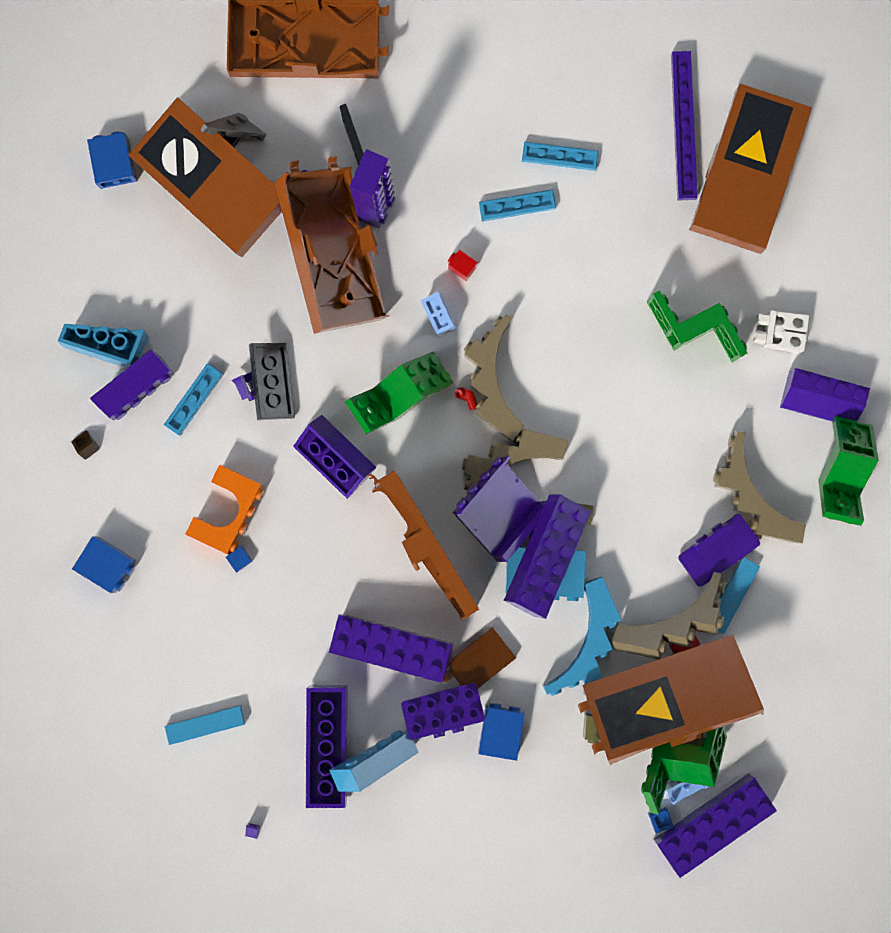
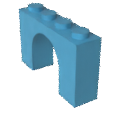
[505,547,586,601]

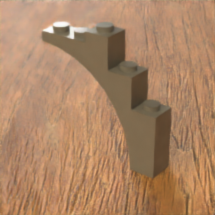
[464,314,525,442]
[461,429,568,498]
[713,431,806,544]
[612,572,726,659]

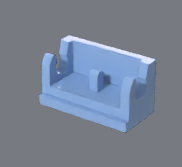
[421,292,457,335]
[665,781,708,805]

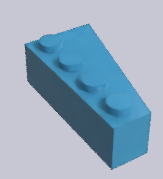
[58,324,149,368]
[330,730,419,792]

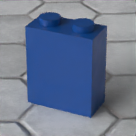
[87,131,137,189]
[72,536,136,593]
[478,703,525,761]

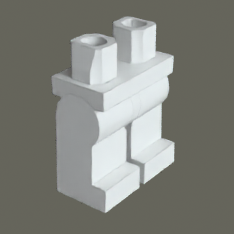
[753,311,809,355]

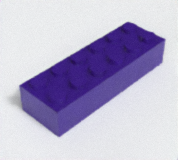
[350,149,396,229]
[503,494,591,619]
[329,614,454,683]
[306,685,348,808]
[653,773,777,878]

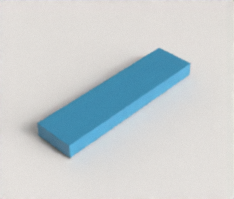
[522,142,599,171]
[479,189,556,222]
[164,363,224,436]
[718,557,761,634]
[164,705,245,745]

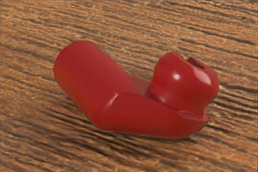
[454,387,478,411]

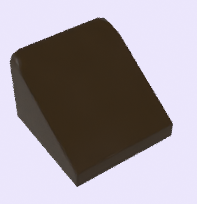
[71,430,100,460]

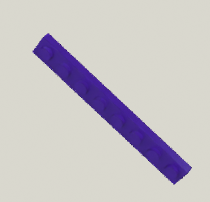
[671,51,698,201]

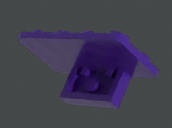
[678,514,760,587]
[401,683,485,740]

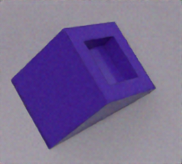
[245,823,260,839]

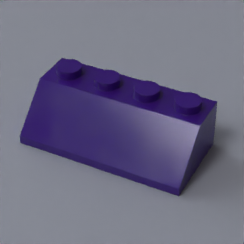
[90,350,174,420]
[780,368,870,422]
[293,415,377,499]

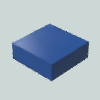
[225,546,253,573]
[648,807,674,833]

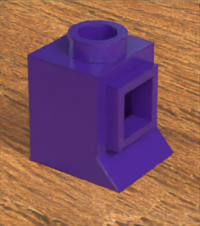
[231,371,255,402]

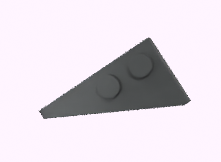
[201,113,267,141]

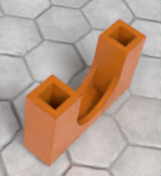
[185,465,264,554]

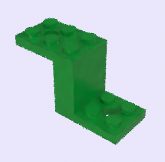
[647,290,748,363]
[345,352,454,435]
[818,416,879,526]
[641,726,727,815]

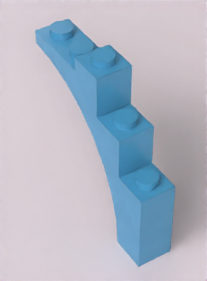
[542,577,621,696]

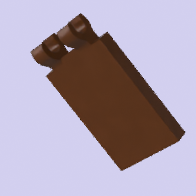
[444,627,516,689]

